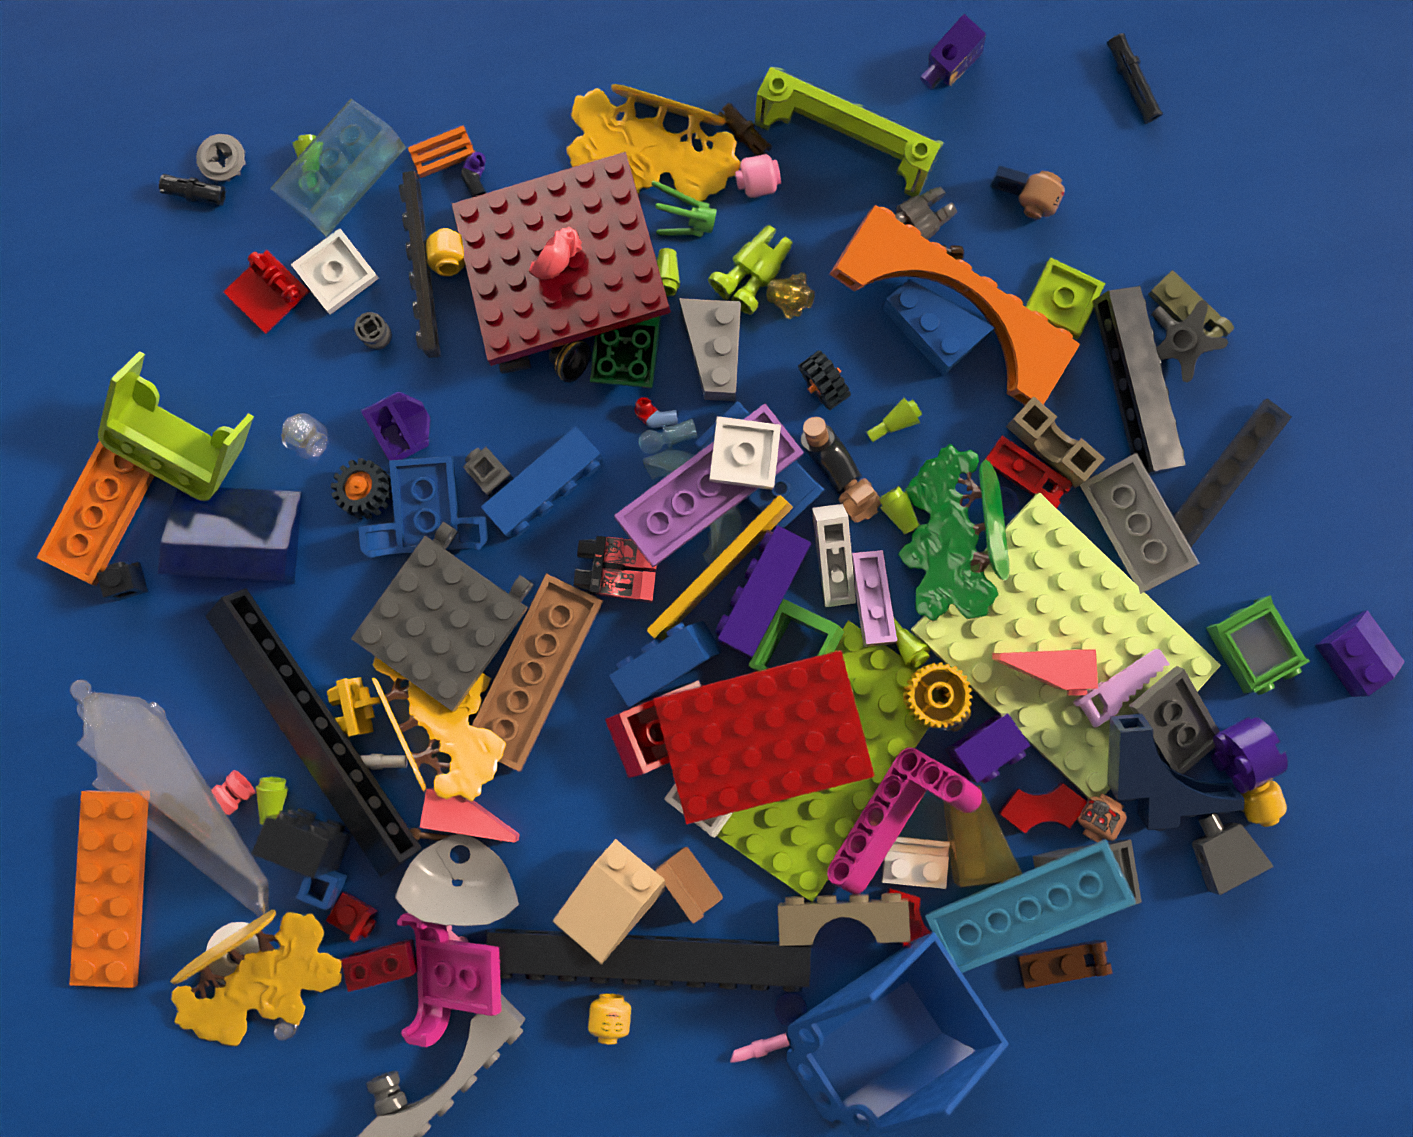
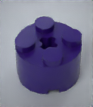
[1211,717,1288,794]

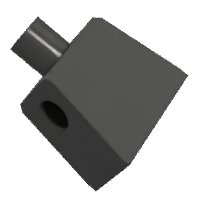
[1192,813,1273,895]

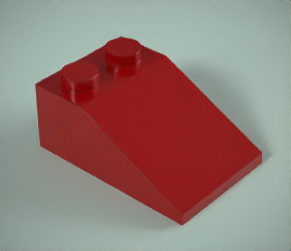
[605,680,701,778]

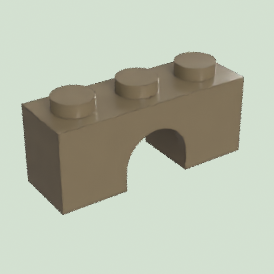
[1006,397,1105,488]

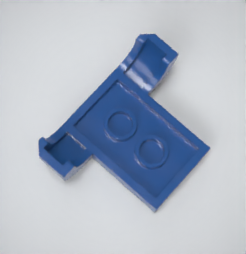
[358,456,488,558]

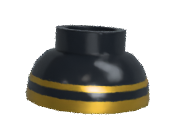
[549,340,591,383]

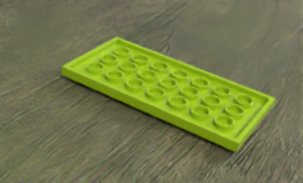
[717,620,944,902]

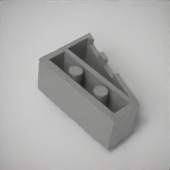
[679,298,741,401]

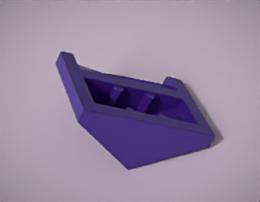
[361,391,430,461]

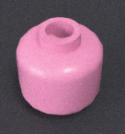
[735,154,781,198]

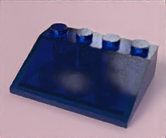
[158,487,302,584]

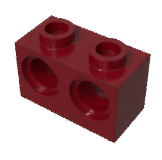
[341,938,417,992]

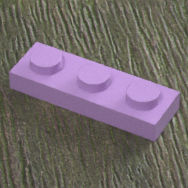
[852,550,897,647]

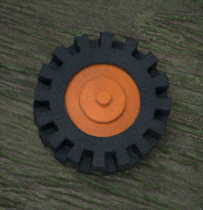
[798,350,851,410]
[331,458,392,519]

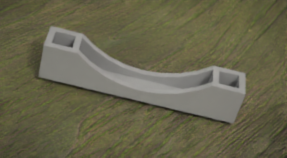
[358,994,526,1137]

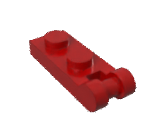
[985,435,1073,508]

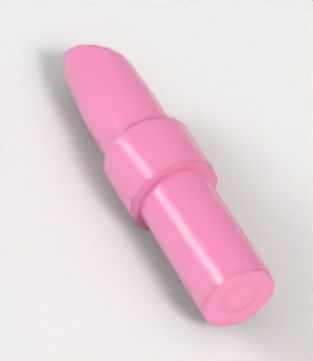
[730,1033,790,1063]

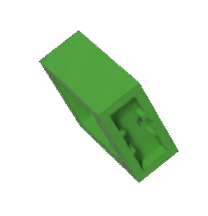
[748,599,844,672]

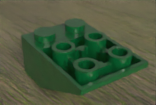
[590,316,662,388]

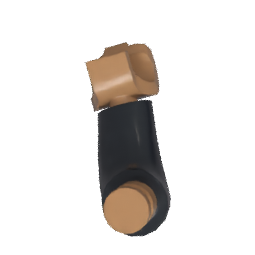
[801,417,881,522]

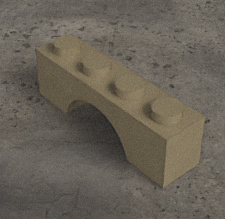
[778,893,911,946]

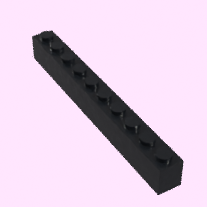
[205,588,422,878]
[486,928,811,992]

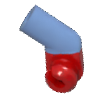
[634,398,678,428]

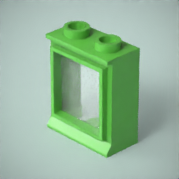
[1206,595,1310,695]

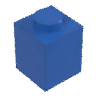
[296,871,347,910]

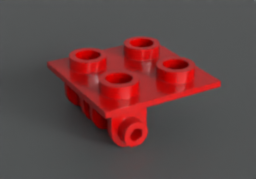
[223,250,310,334]

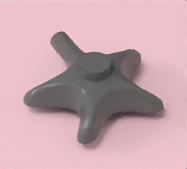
[1151,300,1228,382]

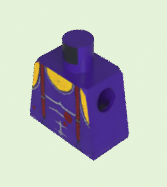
[920,14,986,90]

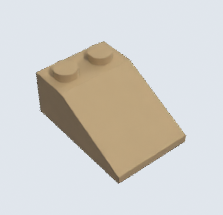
[553,839,665,964]

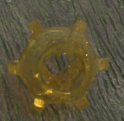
[767,272,815,319]

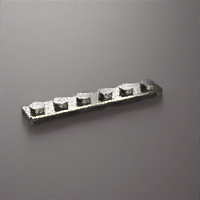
[399,171,441,358]
[1173,398,1292,547]

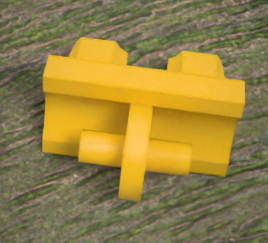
[327,677,381,737]

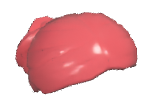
[529,227,582,280]

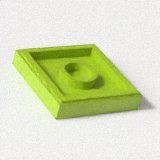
[1025,257,1106,339]

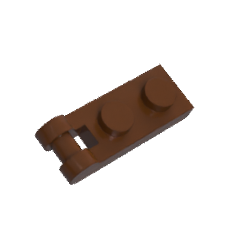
[1016,940,1113,989]

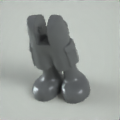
[895,187,957,240]

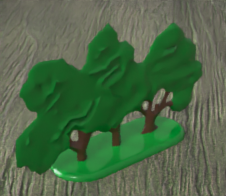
[897,444,1010,621]

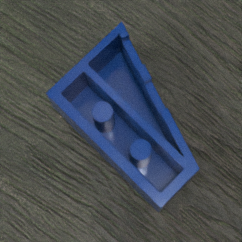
[882,279,995,376]
[609,620,723,708]

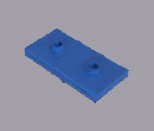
[694,401,824,529]

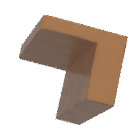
[655,847,723,924]

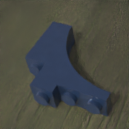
[1108,713,1245,831]

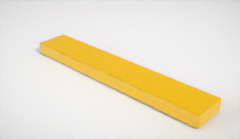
[647,495,793,641]

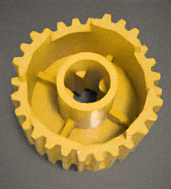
[903,663,972,728]

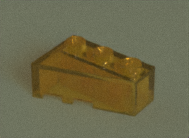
[943,784,1022,887]

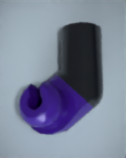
[461,152,486,197]

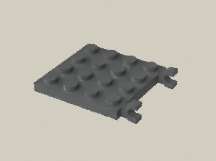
[351,521,534,712]

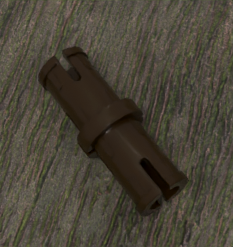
[718,103,772,156]

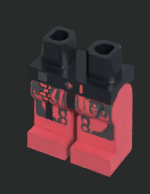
[574,536,657,603]

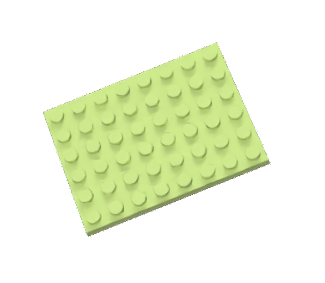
[911,493,1221,799]

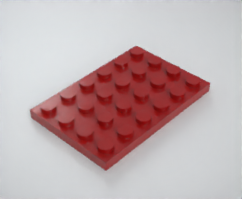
[654,650,875,824]

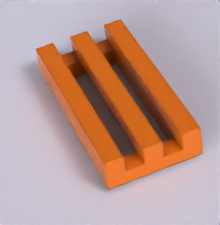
[408,125,475,178]

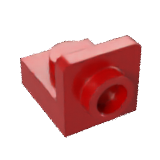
[326,891,378,943]

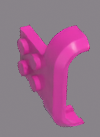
[397,913,501,1047]

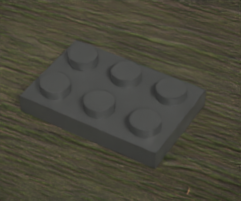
[1129,666,1220,774]

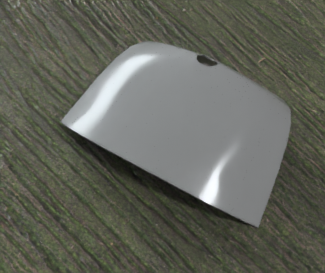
[395,834,519,926]

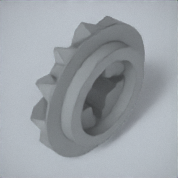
[196,134,246,182]

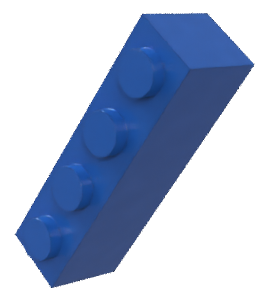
[481,426,602,539]

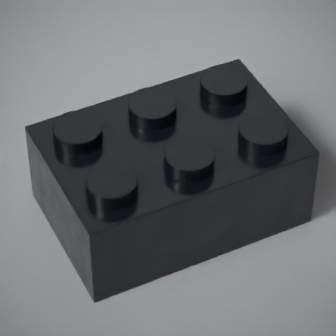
[251,808,352,879]

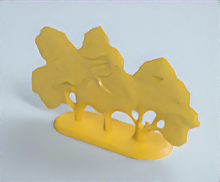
[566,84,741,202]

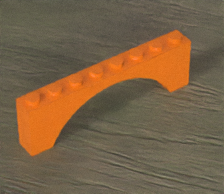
[829,205,1080,405]

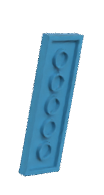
[925,839,1136,973]

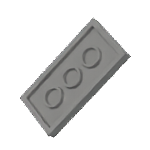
[1080,453,1200,594]

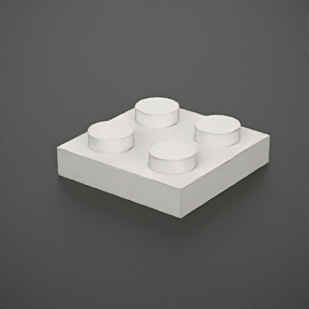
[291,228,379,315]
[709,417,781,490]

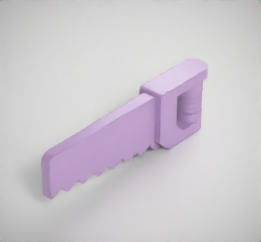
[1073,649,1170,728]

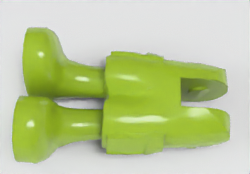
[708,225,793,315]

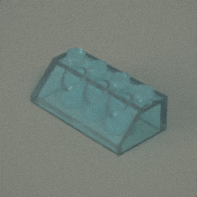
[270,99,406,237]

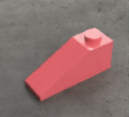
[992,649,1098,695]
[420,788,520,843]

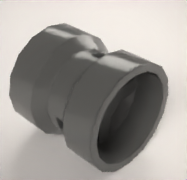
[354,312,392,350]
[366,1070,408,1116]

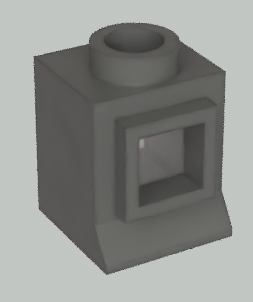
[463,447,514,498]

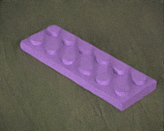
[614,404,804,567]

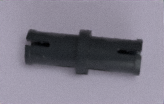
[159,174,226,206]

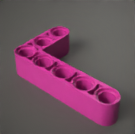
[827,747,982,894]

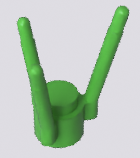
[651,181,717,237]

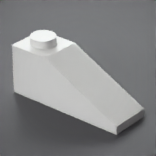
[812,504,856,607]

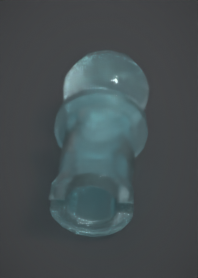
[639,419,698,454]

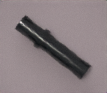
[1106,33,1163,124]

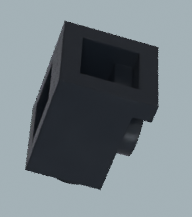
[97,562,148,601]

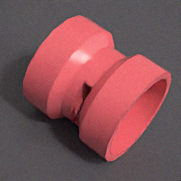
[208,770,255,815]

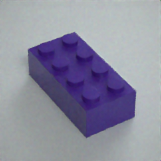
[715,525,811,660]

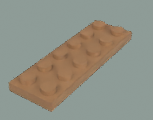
[472,574,603,772]

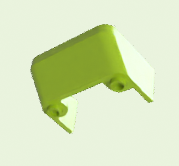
[98,351,254,501]

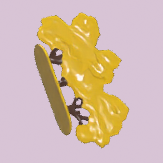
[372,656,506,801]
[171,909,342,1047]

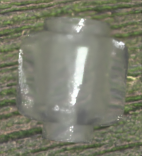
[281,413,329,459]

